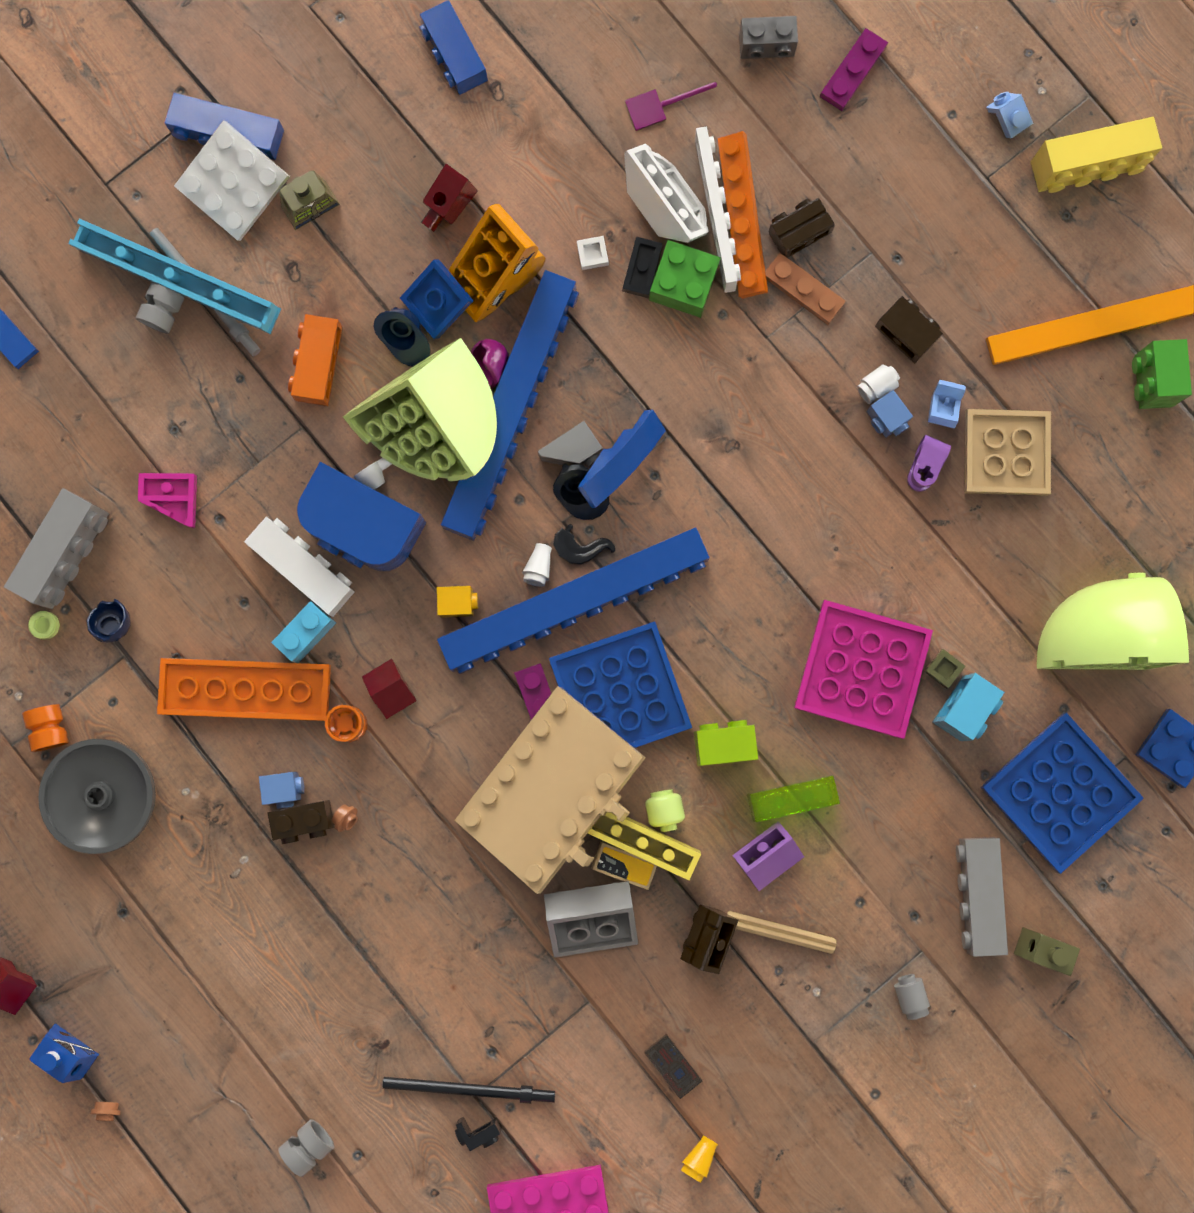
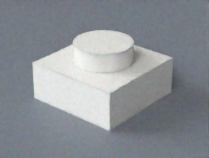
[577,236,609,270]

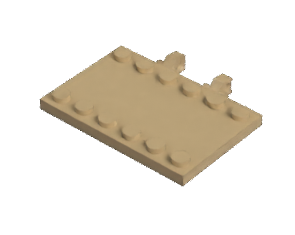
[454,686,646,894]

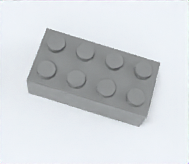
[4,488,109,609]

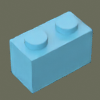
[271,601,336,663]

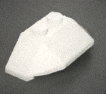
[624,144,709,243]

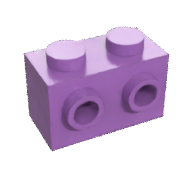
[732,821,804,891]

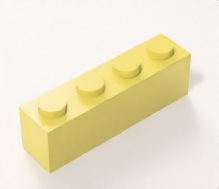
[588,812,701,880]

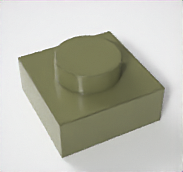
[924,649,966,689]

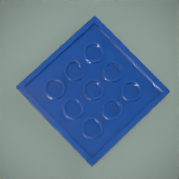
[549,621,692,748]
[980,712,1144,874]

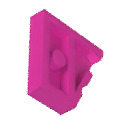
[138,473,197,528]

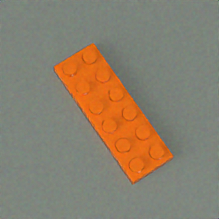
[157,658,331,721]

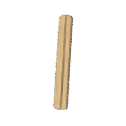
[727,911,836,954]

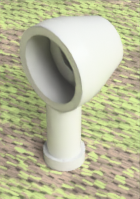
[354,457,392,490]

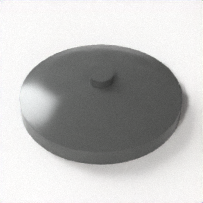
[38,739,156,854]

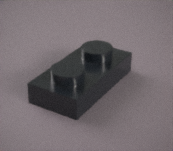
[622,237,663,298]

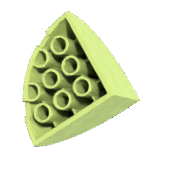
[343,338,497,481]
[1037,573,1189,670]

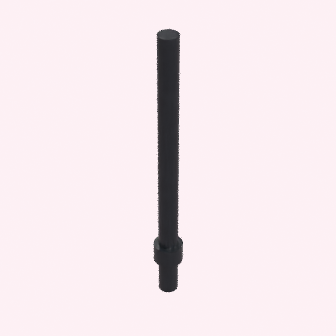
[382,1077,556,1104]

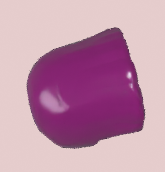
[471,339,509,389]

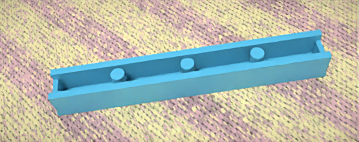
[68,218,281,334]

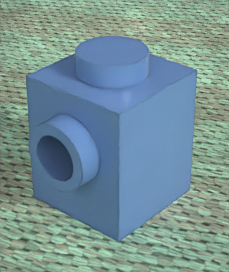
[866,390,913,438]
[259,772,305,809]

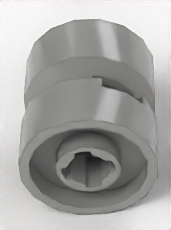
[135,283,185,334]
[278,1119,334,1177]

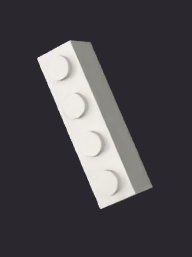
[244,516,355,617]

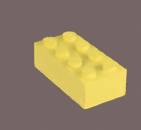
[1031,117,1162,193]

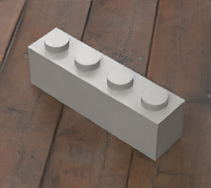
[956,837,1008,957]

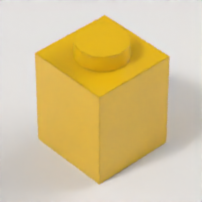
[437,586,478,618]

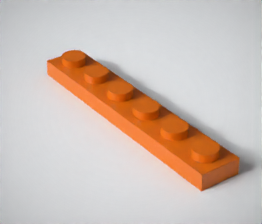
[717,131,768,299]

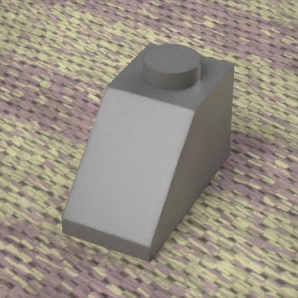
[538,421,603,468]

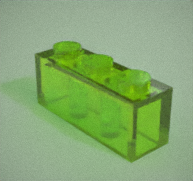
[747,775,840,822]

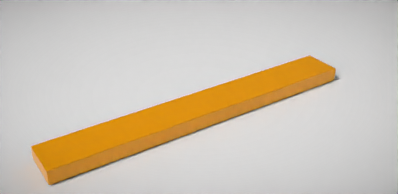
[985,285,1194,365]

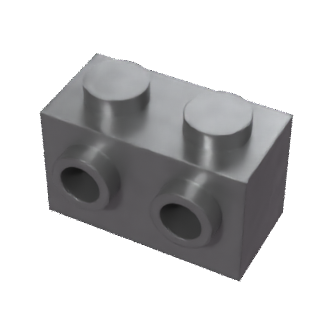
[739,16,798,59]

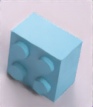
[932,673,1005,741]

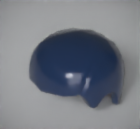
[86,599,131,643]

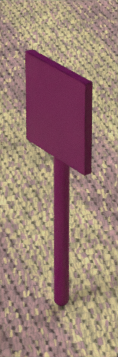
[625,82,717,131]

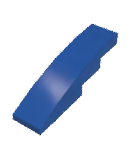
[578,409,666,508]

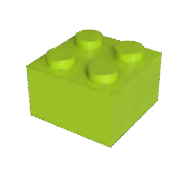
[694,720,758,766]

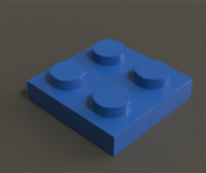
[400,259,473,339]
[1135,709,1194,788]

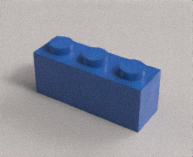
[419,0,488,95]

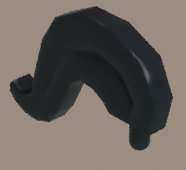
[553,524,616,565]

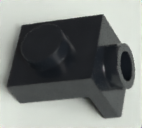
[455,1117,502,1151]

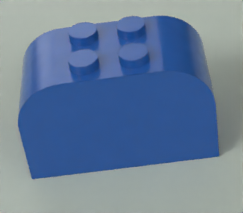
[297,462,427,571]

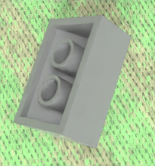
[544,881,638,958]

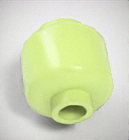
[645,789,685,832]

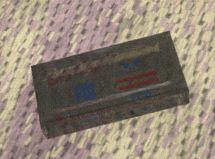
[644,1033,703,1099]

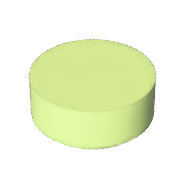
[28,611,60,639]

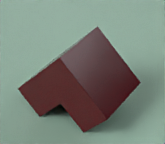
[362,659,417,719]
[0,957,37,1015]

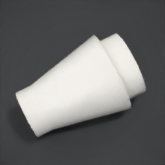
[522,543,552,587]

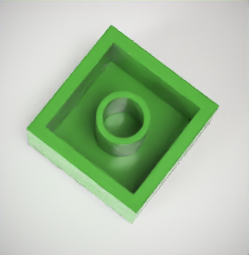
[649,240,721,318]
[1132,339,1192,409]

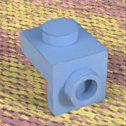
[986,92,1033,138]
[928,380,966,429]

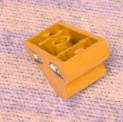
[448,204,546,322]

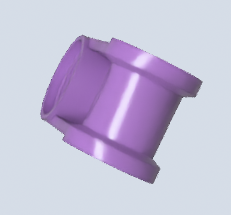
[907,435,951,492]

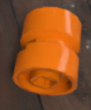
[22,704,69,752]
[325,705,368,742]

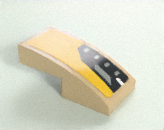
[591,842,657,890]

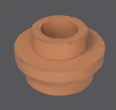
[331,804,358,832]
[90,1102,121,1121]

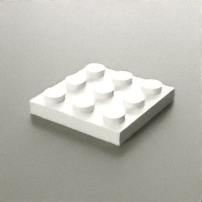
[174,120,290,241]

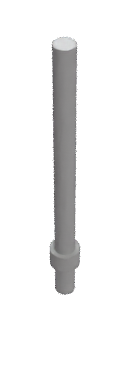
[150,228,261,356]

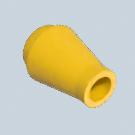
[681,1135,718,1183]

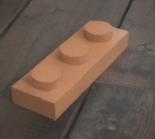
[765,253,846,325]

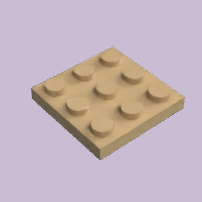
[964,409,1051,496]

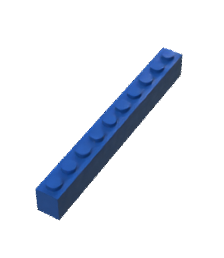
[441,270,579,541]
[437,527,710,674]

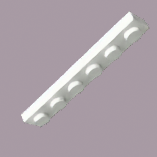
[695,126,741,293]

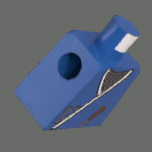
[29,1023,99,1083]

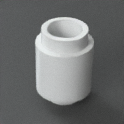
[857,364,900,404]

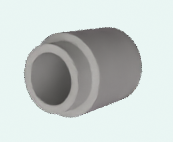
[894,974,930,1020]

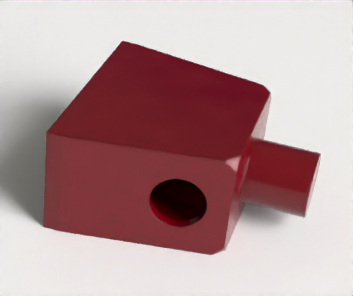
[421,164,478,232]

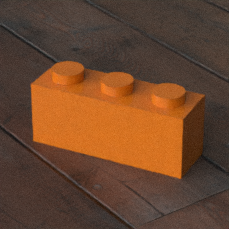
[288,314,342,406]

